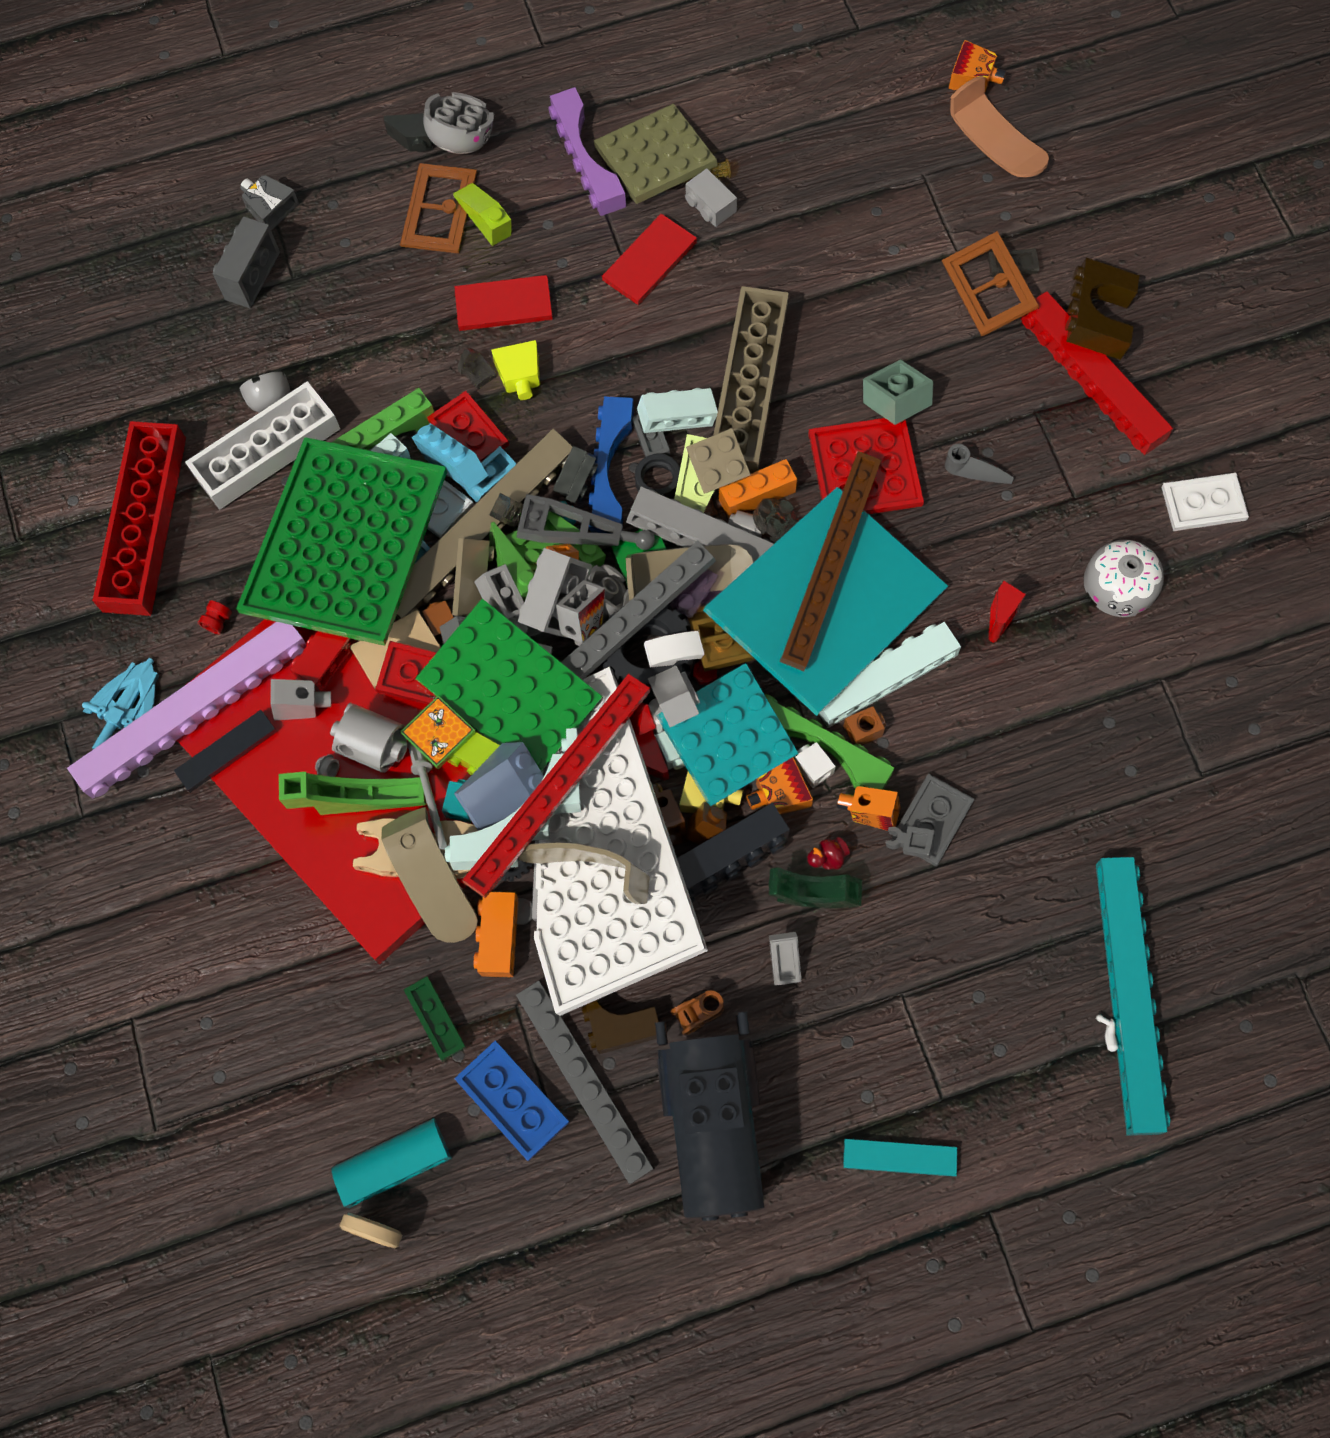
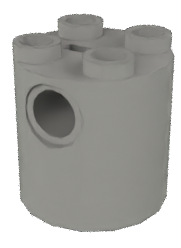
[330,702,407,773]

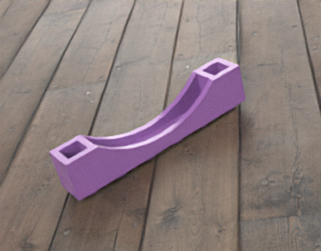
[548,87,626,216]

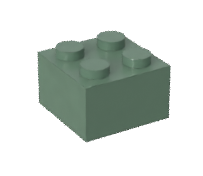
[863,359,933,425]

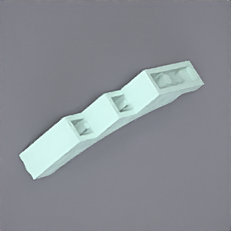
[445,728,581,871]

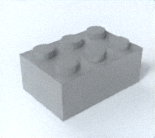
[518,548,593,638]

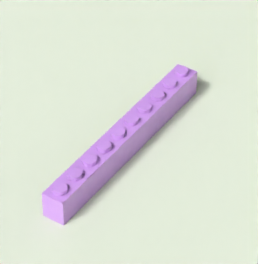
[67,622,306,799]

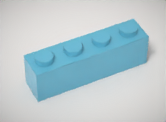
[412,423,488,490]

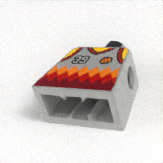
[556,580,605,646]

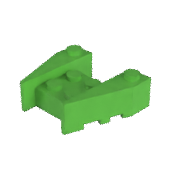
[489,511,606,602]

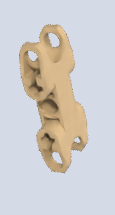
[353,818,478,879]

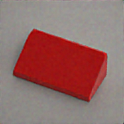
[630,703,655,735]

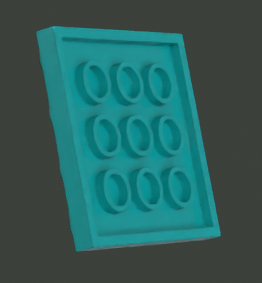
[656,663,799,806]

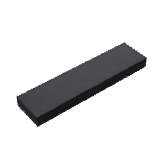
[174,710,277,793]

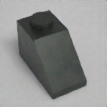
[384,113,432,152]

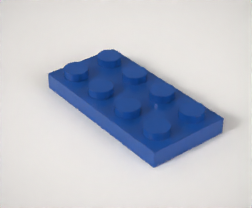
[454,1041,570,1162]

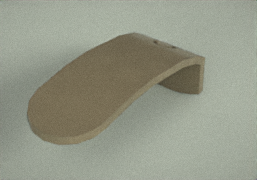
[626,544,754,601]
[381,807,477,943]
[518,842,650,904]

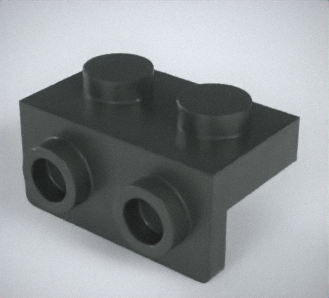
[553,446,598,503]

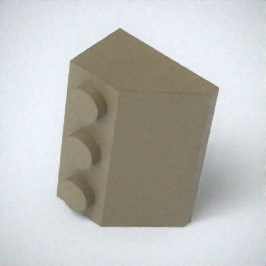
[452,538,494,616]

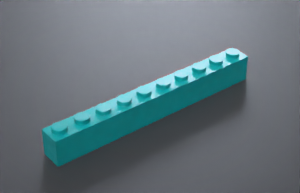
[1096,857,1170,1136]

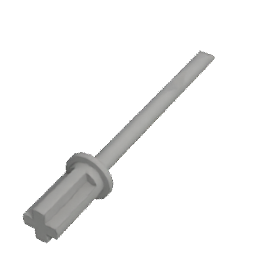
[407,742,447,850]

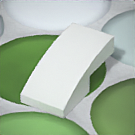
[644,631,704,667]

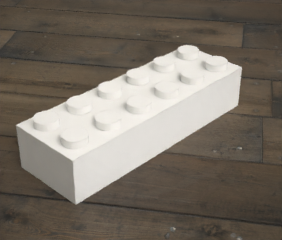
[185,381,340,510]

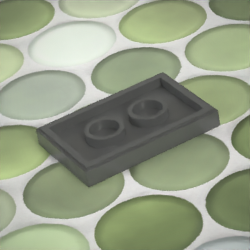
[890,774,974,867]

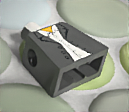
[240,175,299,230]

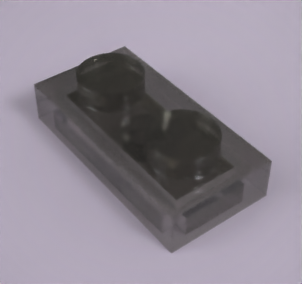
[988,248,1039,278]

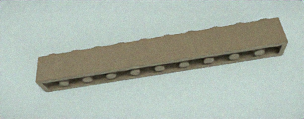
[395,429,572,620]

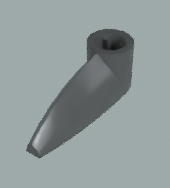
[945,444,1014,484]

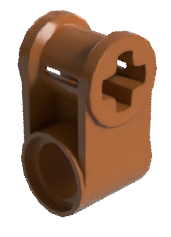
[671,991,724,1036]

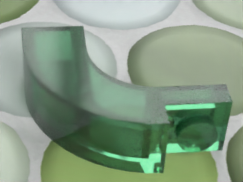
[769,867,862,908]

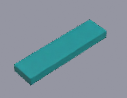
[843,1139,957,1177]

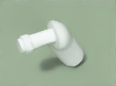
[1096,1014,1118,1052]

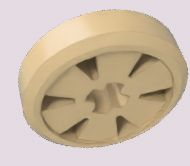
[340,1213,403,1249]

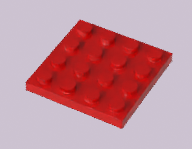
[808,418,924,514]

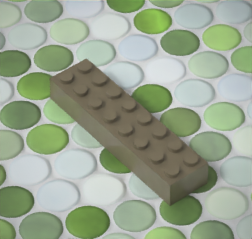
[713,286,789,474]

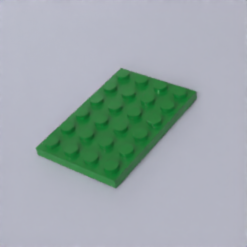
[415,598,603,772]

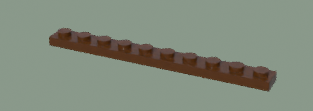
[780,451,881,671]

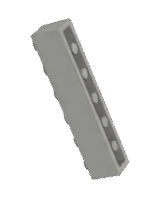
[626,487,774,562]

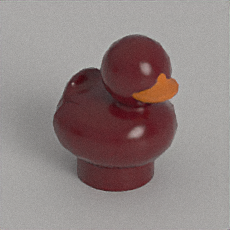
[807,837,850,870]

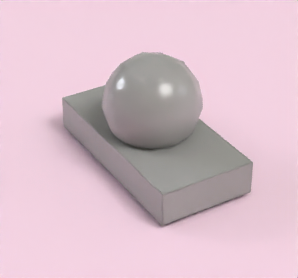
[769,932,801,985]

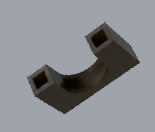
[1065,257,1139,360]
[581,1000,658,1055]

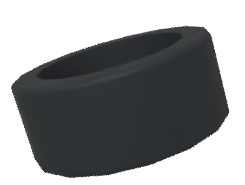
[635,454,680,499]

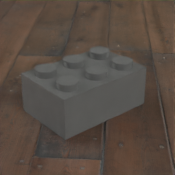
[212,216,280,308]

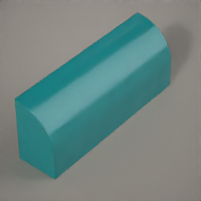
[331,1118,452,1208]

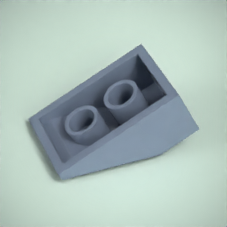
[454,742,544,831]

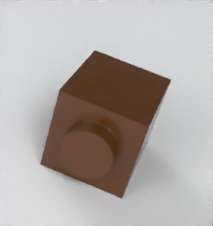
[687,802,727,845]

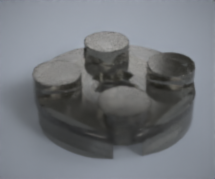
[753,498,799,543]

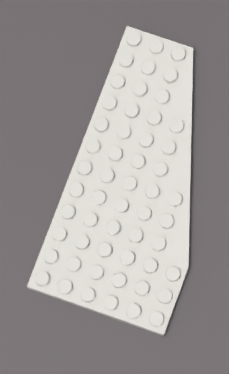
[534,667,708,1016]

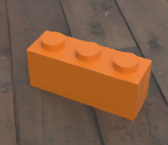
[719,459,797,519]
[474,892,518,977]

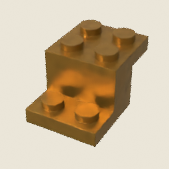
[686,605,755,672]

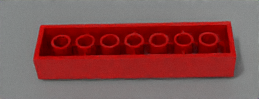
[92,421,186,616]

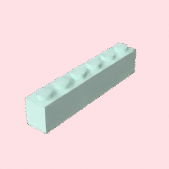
[819,622,961,728]

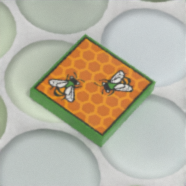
[400,696,476,769]

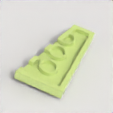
[674,434,714,513]

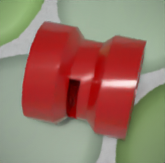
[197,600,232,635]

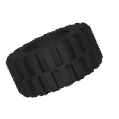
[601,604,695,702]

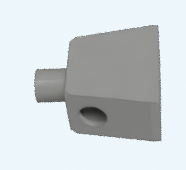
[271,679,331,721]

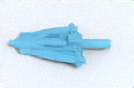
[82,658,159,749]

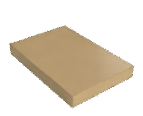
[350,610,441,689]

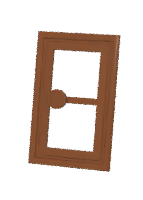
[400,163,477,254]
[942,231,1039,336]

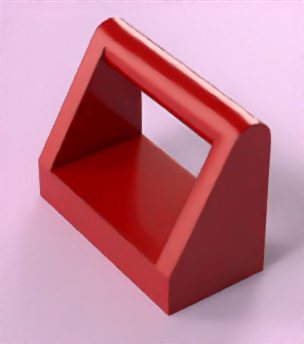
[988,581,1026,642]

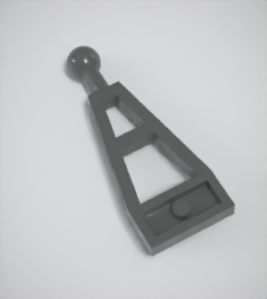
[517,494,655,550]

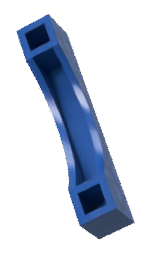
[588,396,634,534]

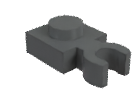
[885,826,935,859]

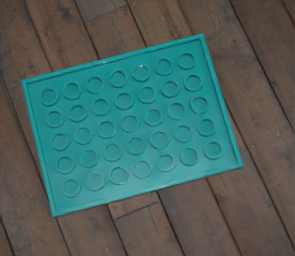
[703,487,948,716]

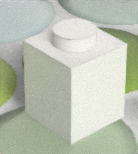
[795,742,835,788]

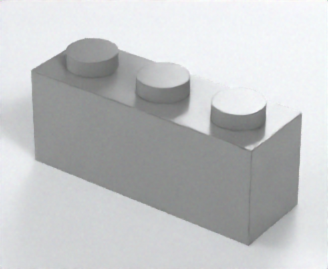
[648,666,700,727]

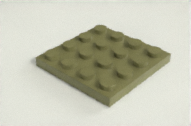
[594,104,717,204]

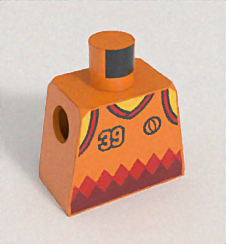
[949,40,1006,92]
[746,757,813,814]
[837,786,900,831]

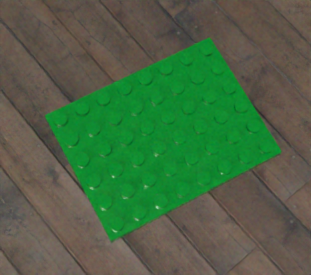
[236,437,447,646]

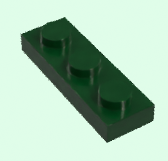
[403,976,466,1062]

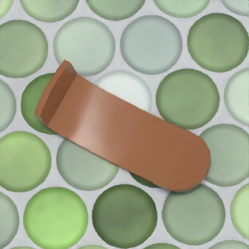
[950,76,1049,178]

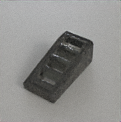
[489,493,524,529]

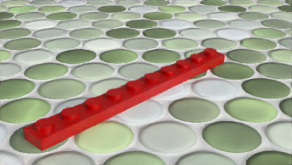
[462,674,650,899]

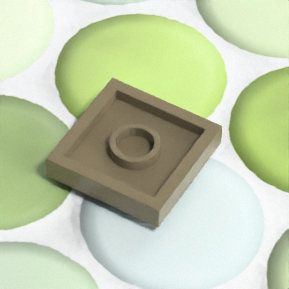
[686,428,750,494]

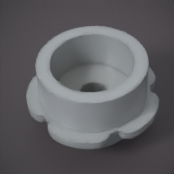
[315,754,339,777]

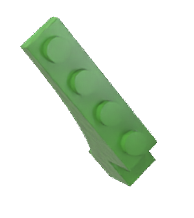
[279,772,426,815]

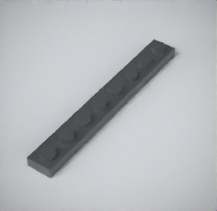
[561,540,716,680]
[516,981,654,1185]

